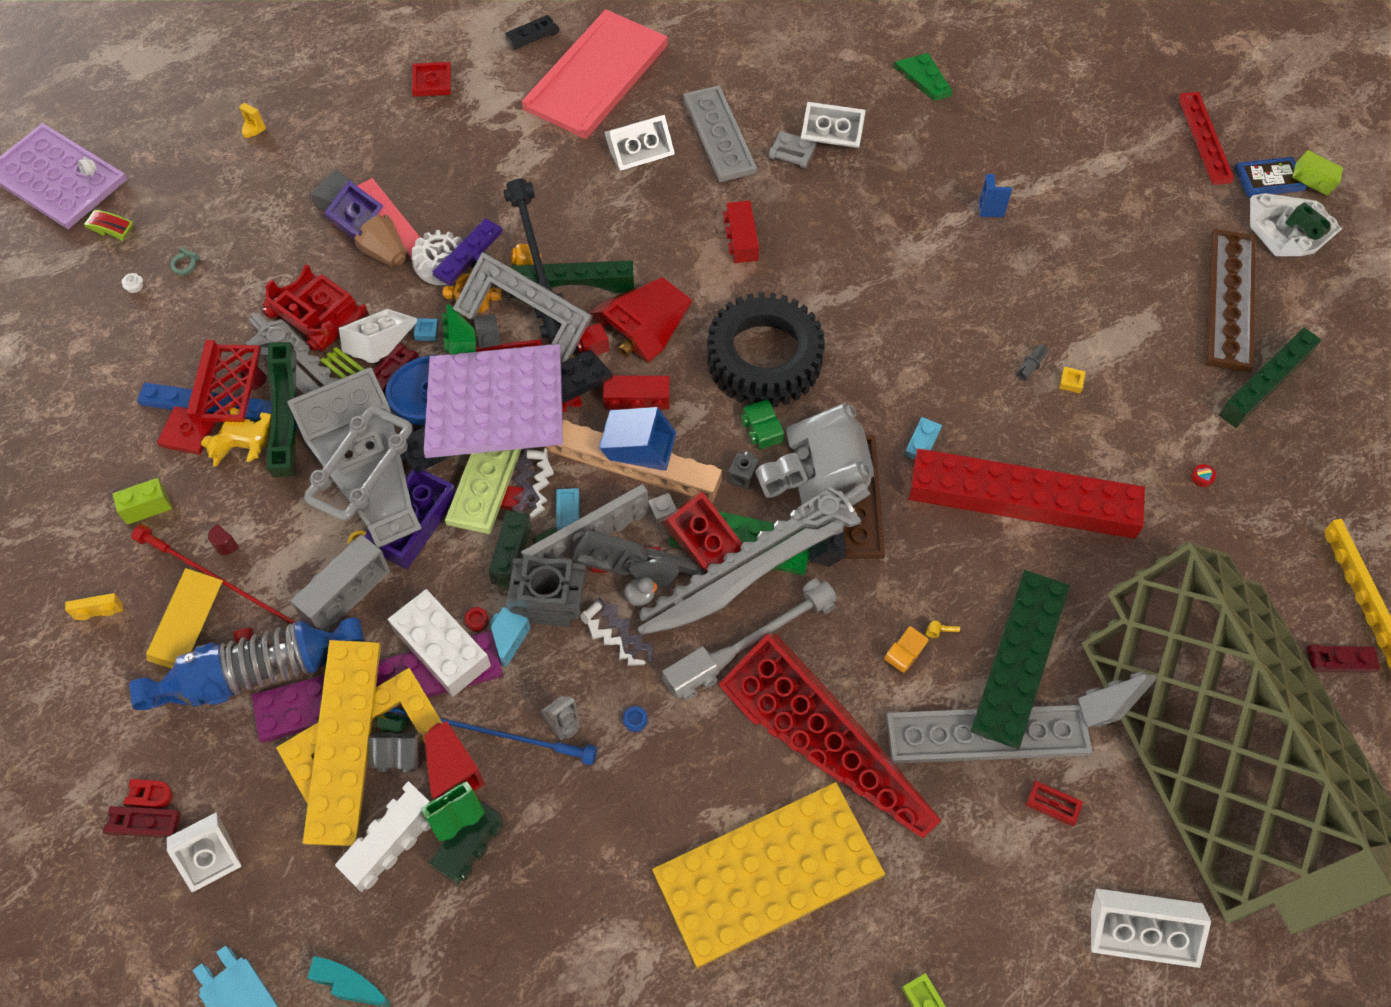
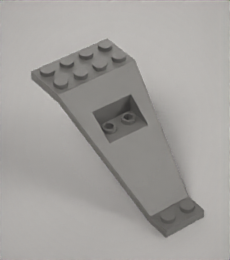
[287,367,422,548]

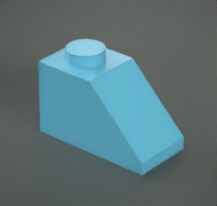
[491,607,530,668]

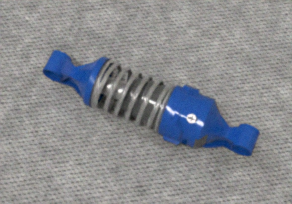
[129,618,365,710]

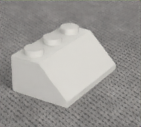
[801,102,866,148]
[605,115,675,171]

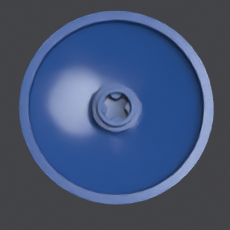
[386,355,438,425]

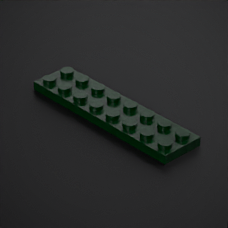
[970,569,1070,750]

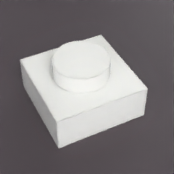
[648,493,676,523]

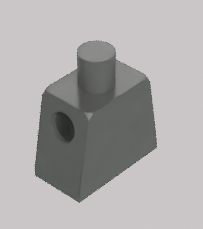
[311,169,357,211]

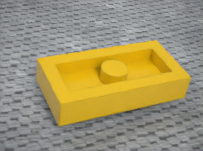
[65,593,123,620]

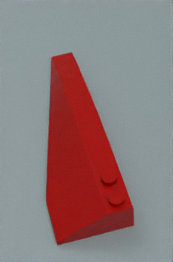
[718,634,942,838]

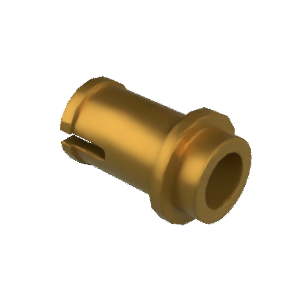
[618,338,633,357]

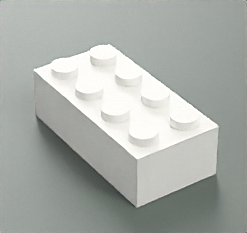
[388,589,491,697]

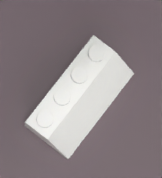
[1091,889,1211,968]

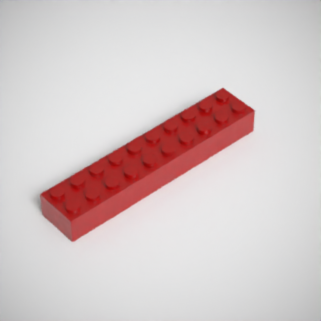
[908,448,1145,539]

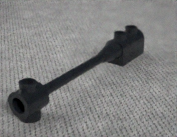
[503,179,563,343]

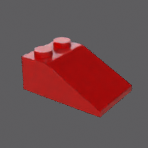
[661,491,743,573]

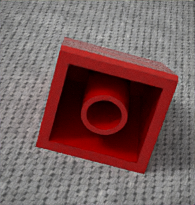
[424,721,485,799]

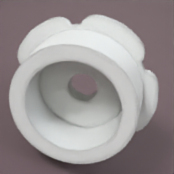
[78,157,97,177]
[122,273,143,293]

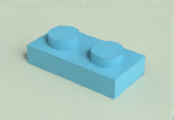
[904,417,942,459]

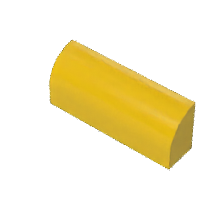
[146,568,223,668]

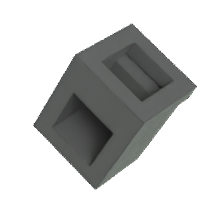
[728,452,759,490]

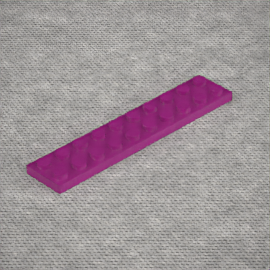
[252,630,503,743]

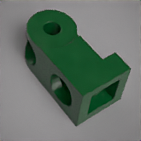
[1285,202,1331,240]

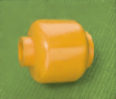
[510,243,541,265]

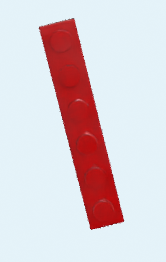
[1178,92,1234,185]

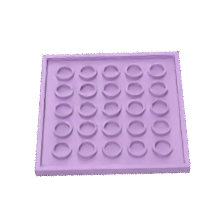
[424,344,563,458]

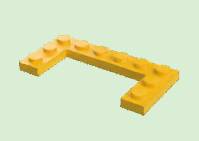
[276,668,442,804]

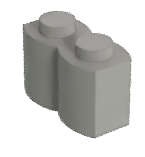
[755,453,808,498]

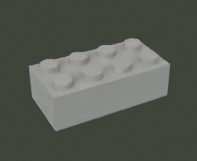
[291,534,390,632]

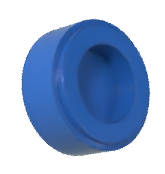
[623,706,648,732]

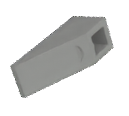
[1078,671,1157,727]
[541,696,580,741]

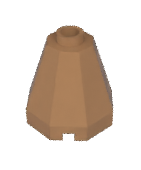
[355,215,407,267]

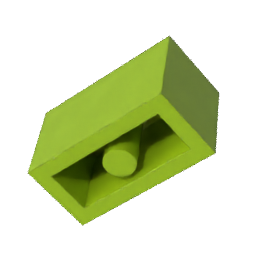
[1292,150,1343,196]
[112,478,172,525]

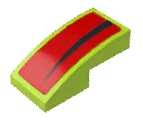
[84,210,133,241]

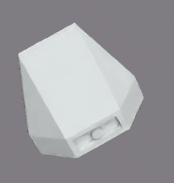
[1250,193,1342,256]

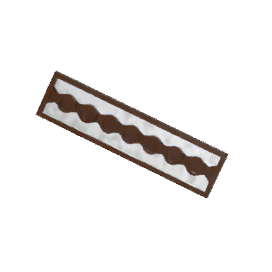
[1207,229,1256,372]

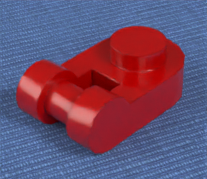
[123,779,173,809]

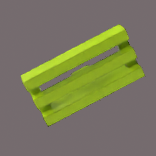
[320,347,365,379]

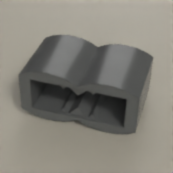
[368,732,422,772]

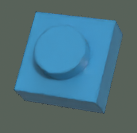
[414,318,439,341]

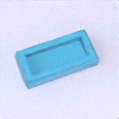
[556,488,580,531]

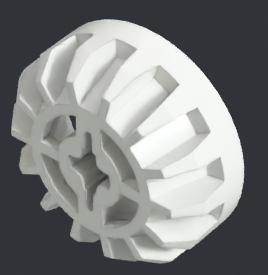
[412,230,467,285]

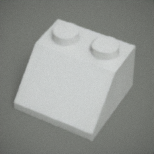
[167,813,241,892]

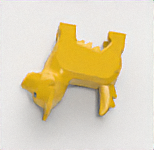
[201,408,271,467]

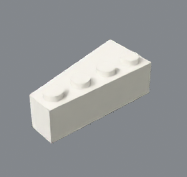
[335,781,431,892]

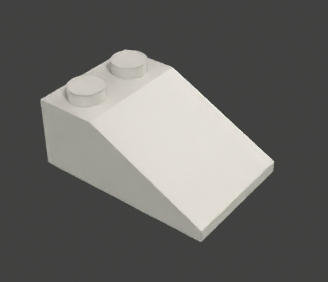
[339,309,417,363]

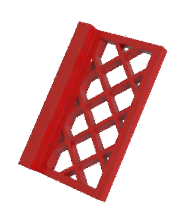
[187,340,261,425]

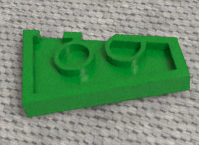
[893,53,953,101]

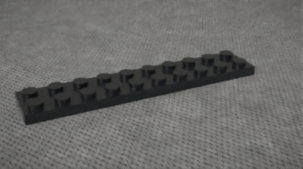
[402,349,613,474]

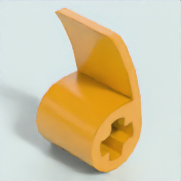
[884,626,929,674]

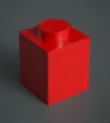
[576,323,610,356]

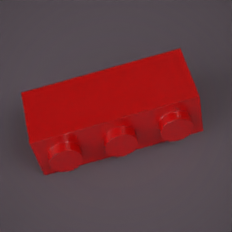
[723,200,759,263]
[603,375,670,411]

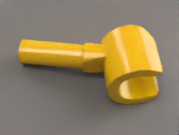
[926,621,960,638]

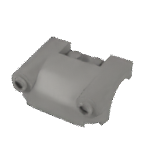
[786,402,874,504]

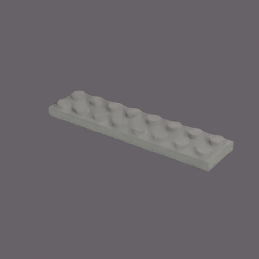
[886,705,1092,764]

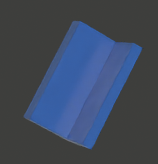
[979,174,1012,217]

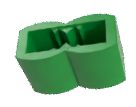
[740,399,784,450]
[421,781,485,842]

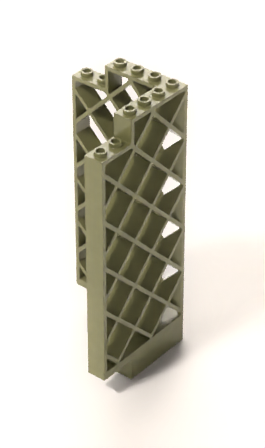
[1081,542,1391,934]

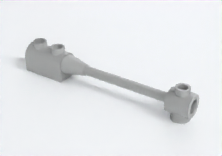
[662,578,837,701]

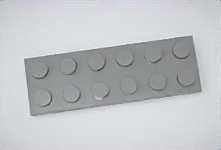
[683,85,757,182]
[521,484,649,559]

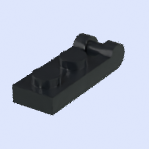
[505,15,560,50]

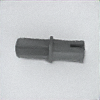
[1016,344,1049,382]

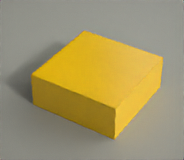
[1059,367,1086,393]

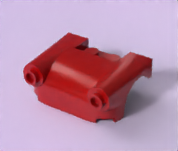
[262,264,369,352]

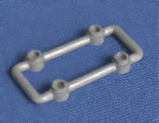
[304,407,412,520]

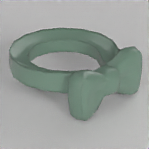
[170,247,200,276]

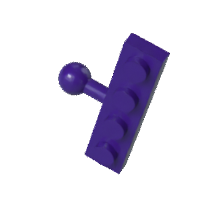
[432,218,502,286]

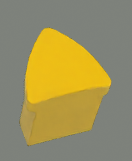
[239,103,266,138]

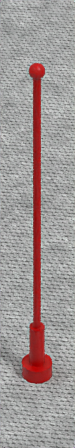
[131,524,296,625]

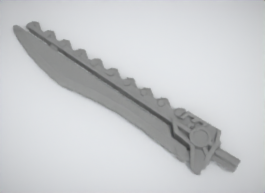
[246,313,406,463]
[638,483,870,636]

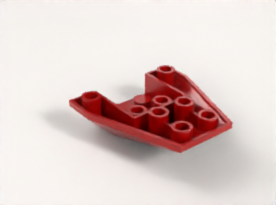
[589,277,692,363]

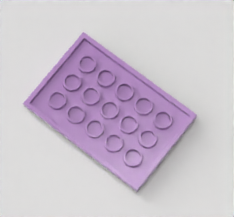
[0,123,127,230]

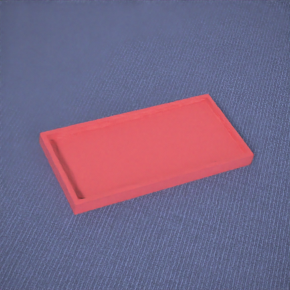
[522,9,668,139]

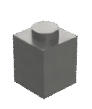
[474,314,501,349]

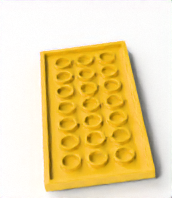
[652,782,885,969]

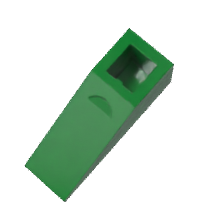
[442,304,476,355]

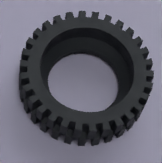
[707,292,825,408]

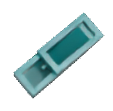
[307,956,391,1007]

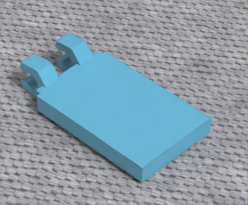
[192,945,279,1007]

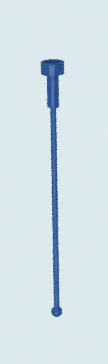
[389,707,597,766]

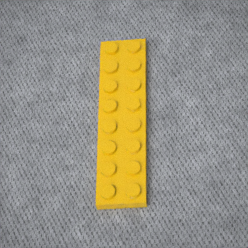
[303,640,381,847]

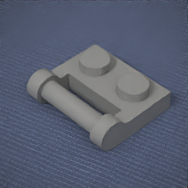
[769,131,817,169]

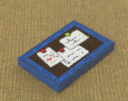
[1234,157,1307,197]

